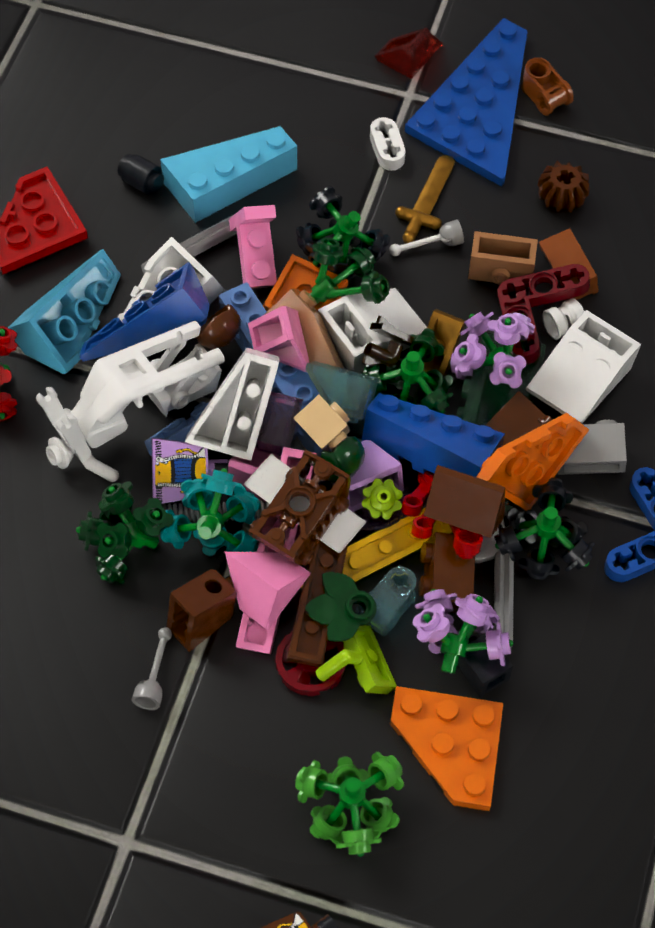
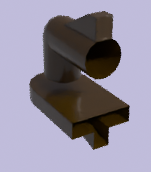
[361,316,414,367]

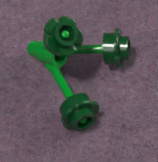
[310,238,390,307]

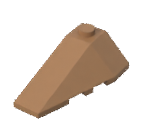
[264,289,362,414]

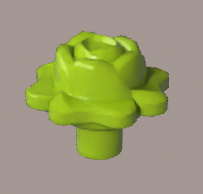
[362,478,403,520]

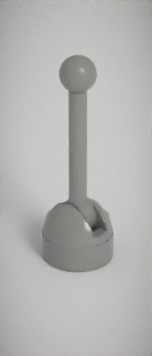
[132,627,172,710]

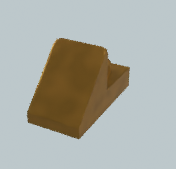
[423,309,465,376]

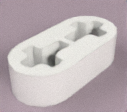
[370,117,405,171]

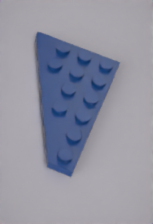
[405,18,527,187]

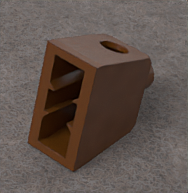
[167,569,237,652]

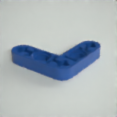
[604,467,655,582]

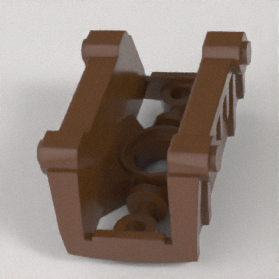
[248,449,351,566]

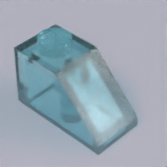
[305,361,379,423]

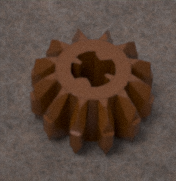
[537,161,590,213]

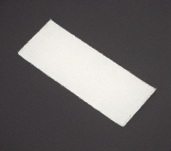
[244,453,367,553]

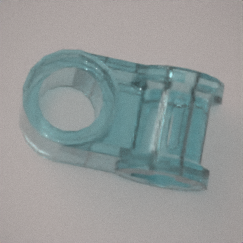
[355,567,417,636]

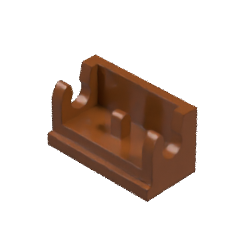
[539,228,599,300]

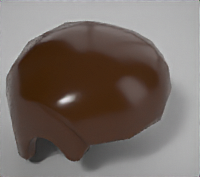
[195,304,241,349]

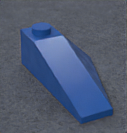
[79,262,210,362]

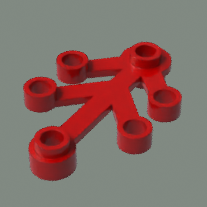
[401,471,497,559]

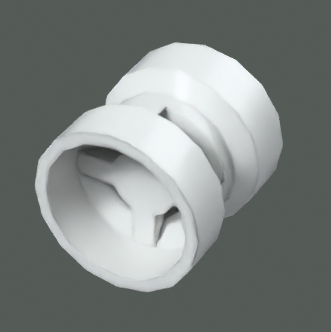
[542,298,584,340]

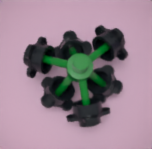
[296,186,391,279]
[494,478,595,580]

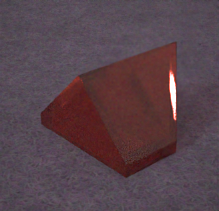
[374,28,443,79]

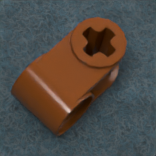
[521,57,574,116]

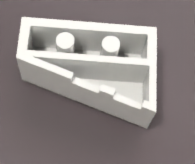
[185,347,279,461]

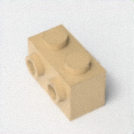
[294,394,351,451]

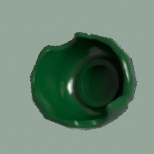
[311,436,365,483]

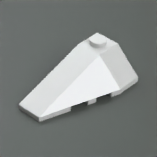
[118,237,225,321]

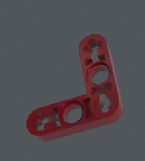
[498,264,590,364]

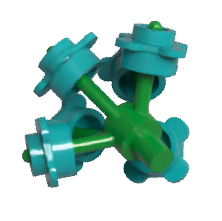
[160,468,261,556]

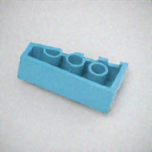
[160,126,297,223]

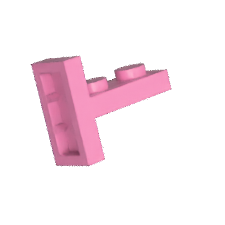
[229,205,277,289]

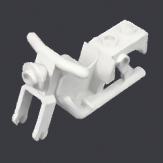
[36,321,225,482]

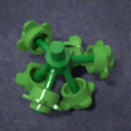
[295,752,404,857]

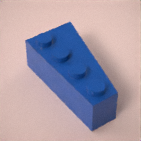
[362,393,505,477]

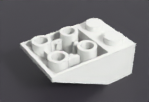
[318,288,427,378]
[526,310,641,423]

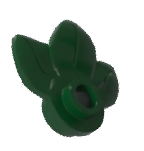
[305,572,377,642]

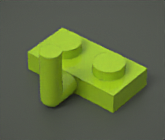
[316,625,397,694]

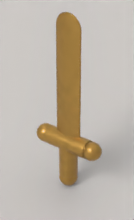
[395,155,455,244]

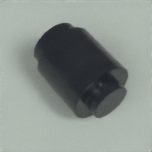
[117,154,164,195]

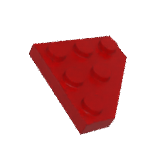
[0,166,88,275]

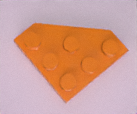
[476,413,589,511]
[390,686,503,811]

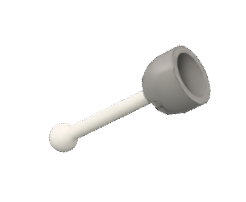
[389,219,464,256]

